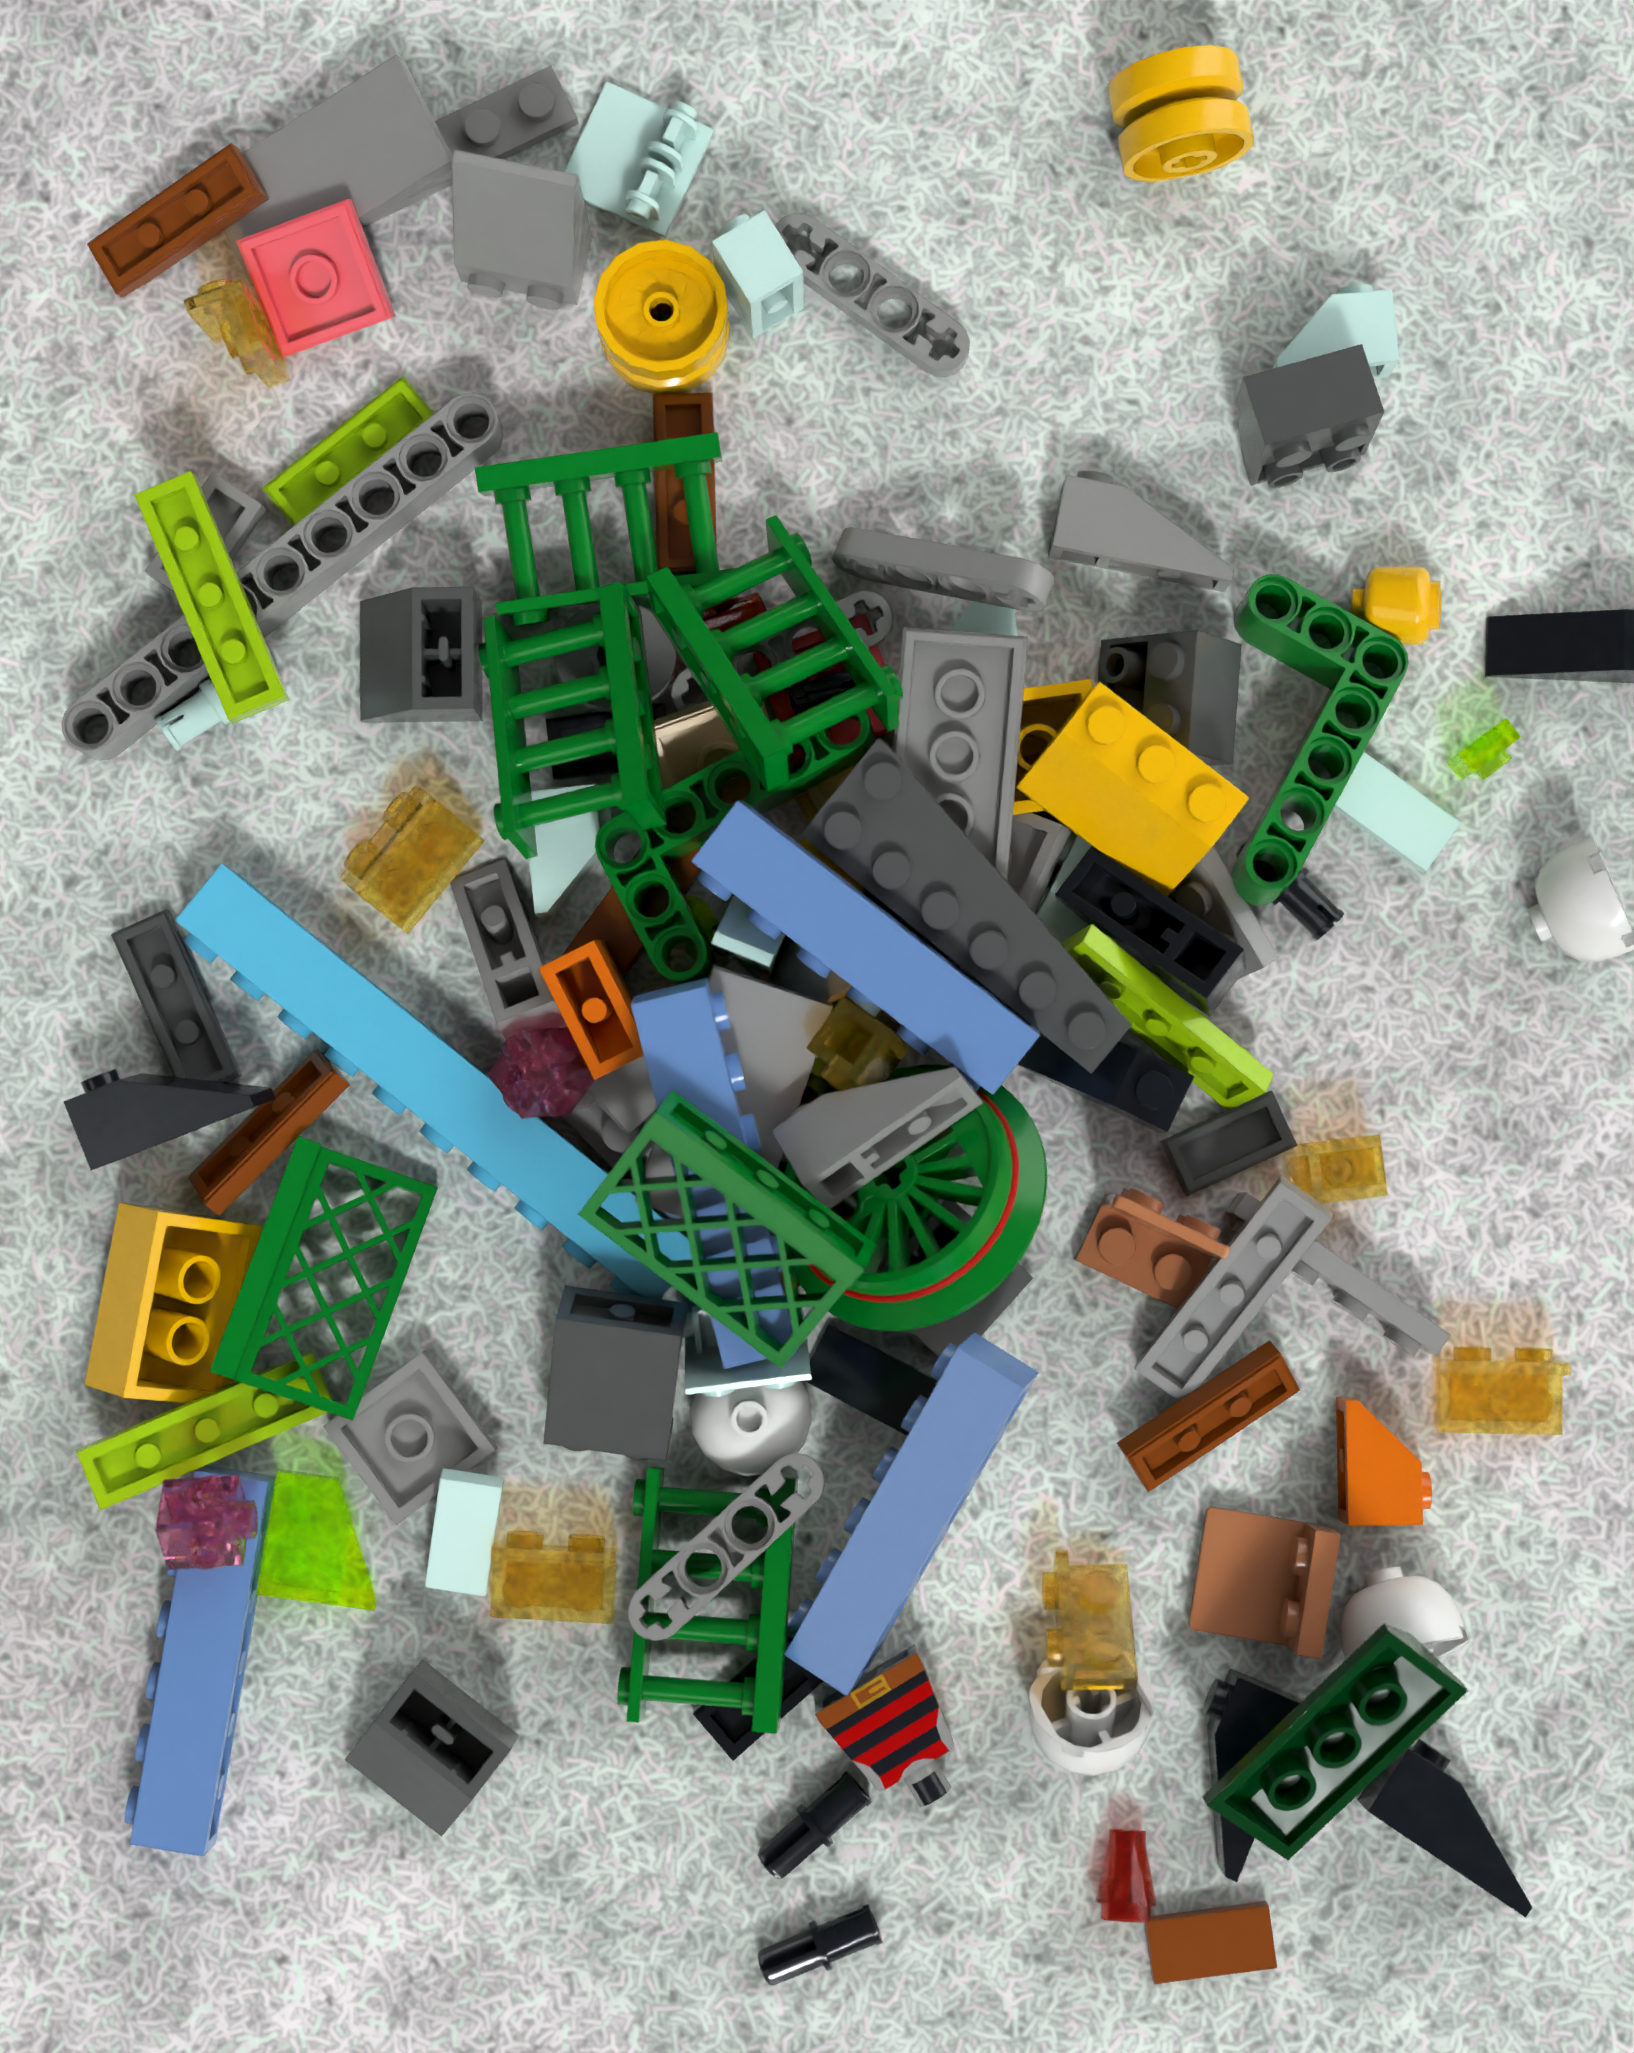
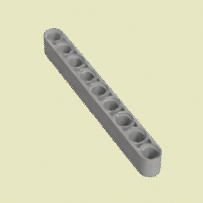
[61,393,504,761]

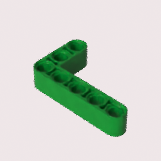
[1231,574,1409,906]
[595,710,875,985]

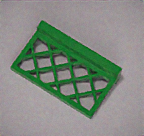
[578,1090,877,1368]
[210,1136,438,1421]

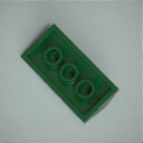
[1202,1624,1468,1860]

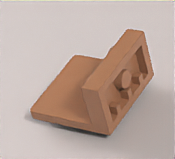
[1074,1188,1231,1309]
[1188,1506,1341,1660]

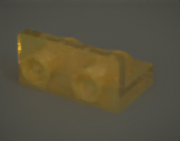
[183,279,291,388]
[340,785,485,934]
[1436,1346,1571,1435]
[490,1530,619,1624]
[1042,1550,1138,1691]

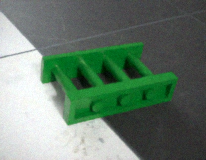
[474,432,735,626]
[646,515,903,792]
[479,582,667,859]
[617,1467,799,1734]

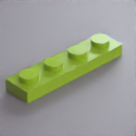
[134,471,290,724]
[1061,924,1274,1110]
[76,1351,332,1510]

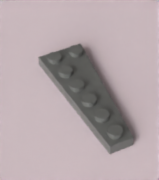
[800,738,1132,1074]

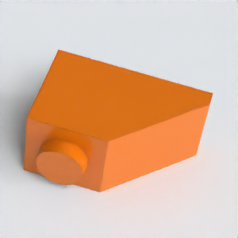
[538,939,644,1080]
[1336,1397,1432,1526]

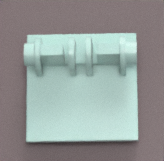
[564,81,715,238]
[683,1305,811,1397]

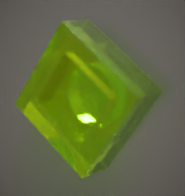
[1446,718,1521,781]

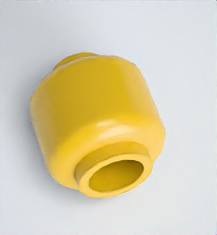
[1352,566,1441,645]

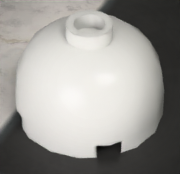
[1528,836,1634,961]
[690,1381,812,1477]
[1339,1567,1469,1660]
[1028,1644,1154,1776]

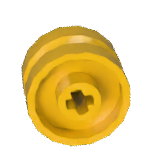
[1108,45,1254,182]
[593,240,731,394]

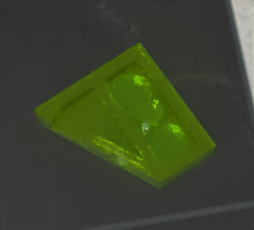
[256,1469,377,1611]

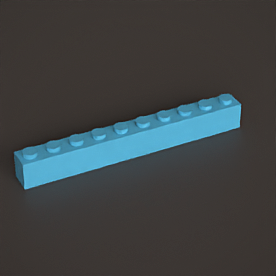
[175,863,692,1299]

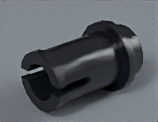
[788,670,856,716]

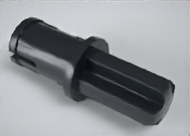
[1236,841,1344,941]
[758,1771,872,1879]
[758,1904,883,1985]

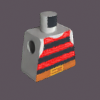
[815,1644,954,1807]

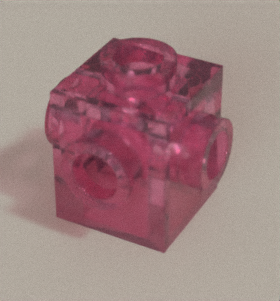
[487,1027,595,1119]
[155,1475,258,1570]

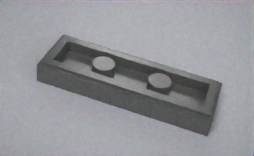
[111,909,242,1083]

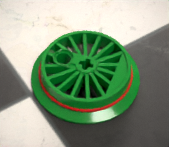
[785,1064,1047,1331]

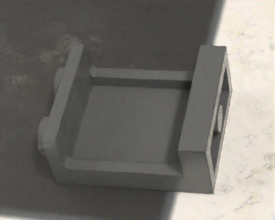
[543,1285,688,1461]

